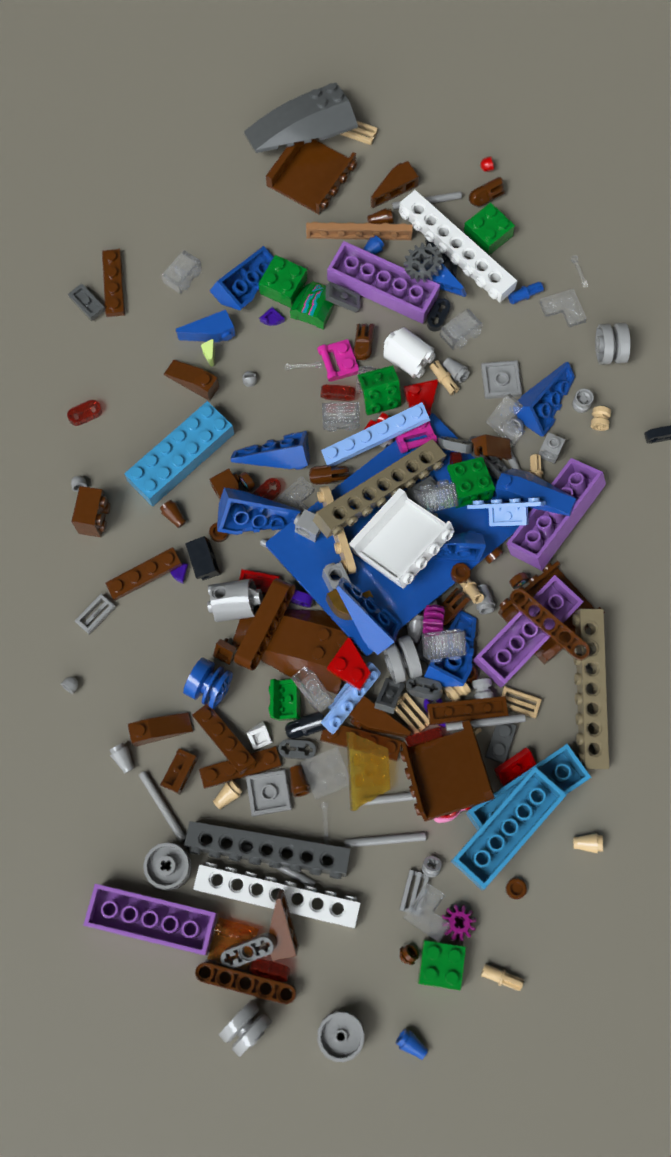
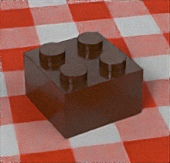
[71,486,110,537]

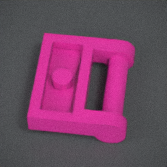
[317,339,359,382]
[395,421,437,453]

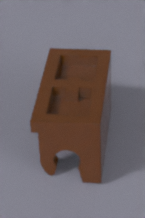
[471,434,512,460]
[160,749,198,795]

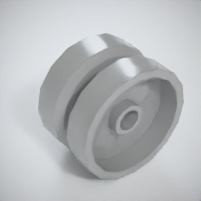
[595,323,630,365]
[383,635,422,684]
[143,843,192,891]
[219,1000,273,1057]
[317,1011,364,1062]

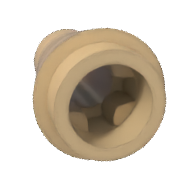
[213,780,243,810]
[573,833,603,854]

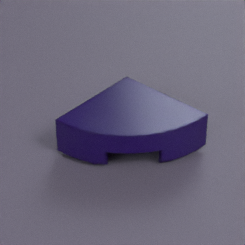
[259,307,285,326]
[170,563,188,584]

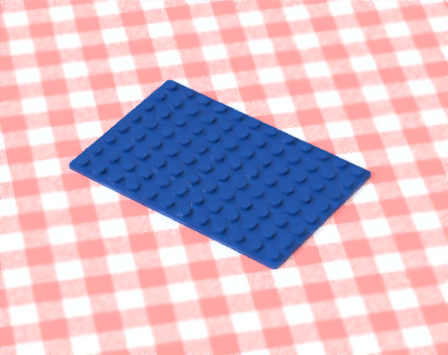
[266,413,530,656]

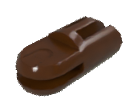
[469,177,505,207]
[354,324,375,361]
[309,465,350,485]
[440,587,471,626]

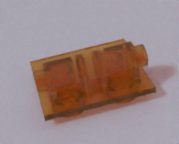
[207,917,259,970]

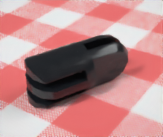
[285,712,326,738]

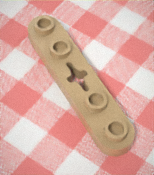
[317,486,356,575]

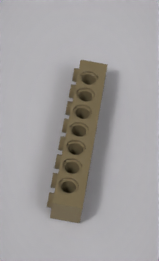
[313,439,447,538]
[572,609,609,769]

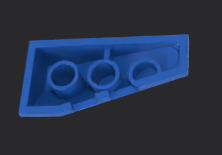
[210,246,274,310]
[512,362,575,436]
[230,431,310,470]
[495,468,577,516]
[217,487,300,535]
[431,531,486,562]
[336,577,401,655]
[424,611,477,687]

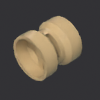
[590,406,611,431]
[443,682,471,702]

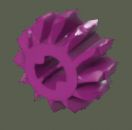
[423,604,445,638]
[441,905,476,941]

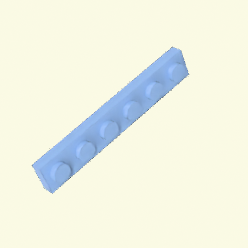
[321,402,431,467]

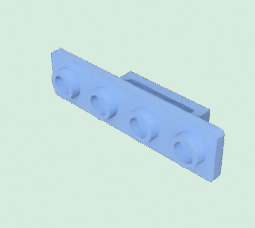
[467,497,546,526]
[321,662,381,734]

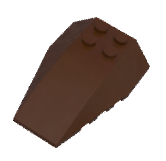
[232,609,353,694]

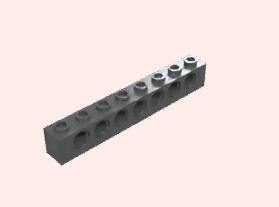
[184,821,350,879]

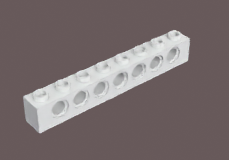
[399,190,517,303]
[193,862,360,928]

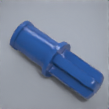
[508,282,544,305]

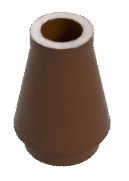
[367,208,394,224]
[160,500,186,528]
[290,765,310,797]

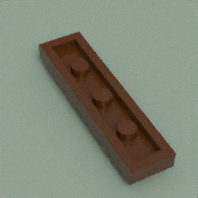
[102,249,125,317]
[105,547,182,601]
[427,696,509,725]
[192,703,256,776]
[320,725,402,762]
[199,746,281,789]

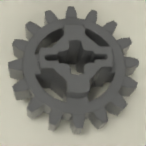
[403,243,444,283]

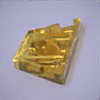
[346,732,390,811]

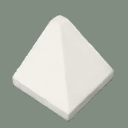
[246,722,272,750]

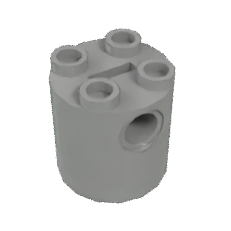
[207,578,263,622]

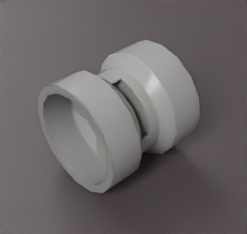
[572,388,594,413]
[472,678,494,699]

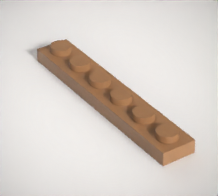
[306,222,412,240]

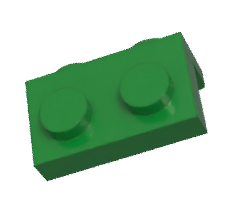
[268,679,300,721]

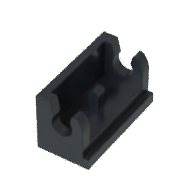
[185,536,221,581]

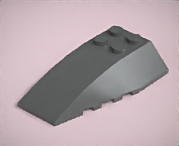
[244,83,358,153]

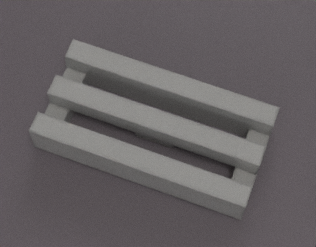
[75,593,116,635]
[400,870,429,916]

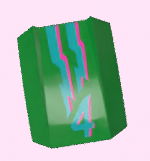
[290,281,335,330]

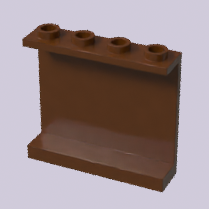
[266,139,357,214]
[498,561,605,665]
[400,720,495,822]

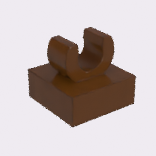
[213,638,237,665]

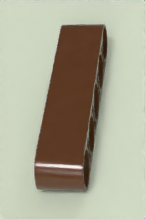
[234,578,295,671]
[510,589,590,661]
[195,963,296,1004]

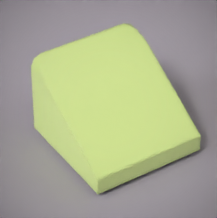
[201,339,215,367]

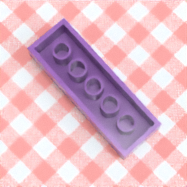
[327,241,440,324]
[506,458,606,571]
[473,575,583,688]
[83,884,218,956]

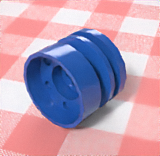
[183,657,233,709]

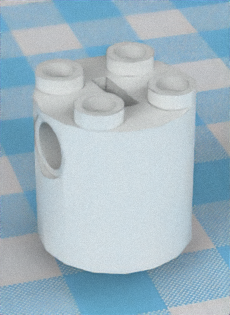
[383,327,436,379]

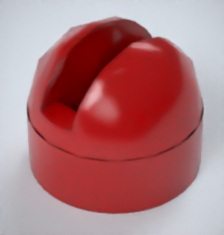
[481,156,494,172]

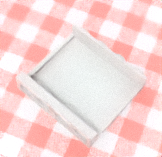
[349,488,455,589]

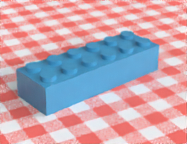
[124,401,234,507]
[466,744,591,831]
[450,767,566,890]

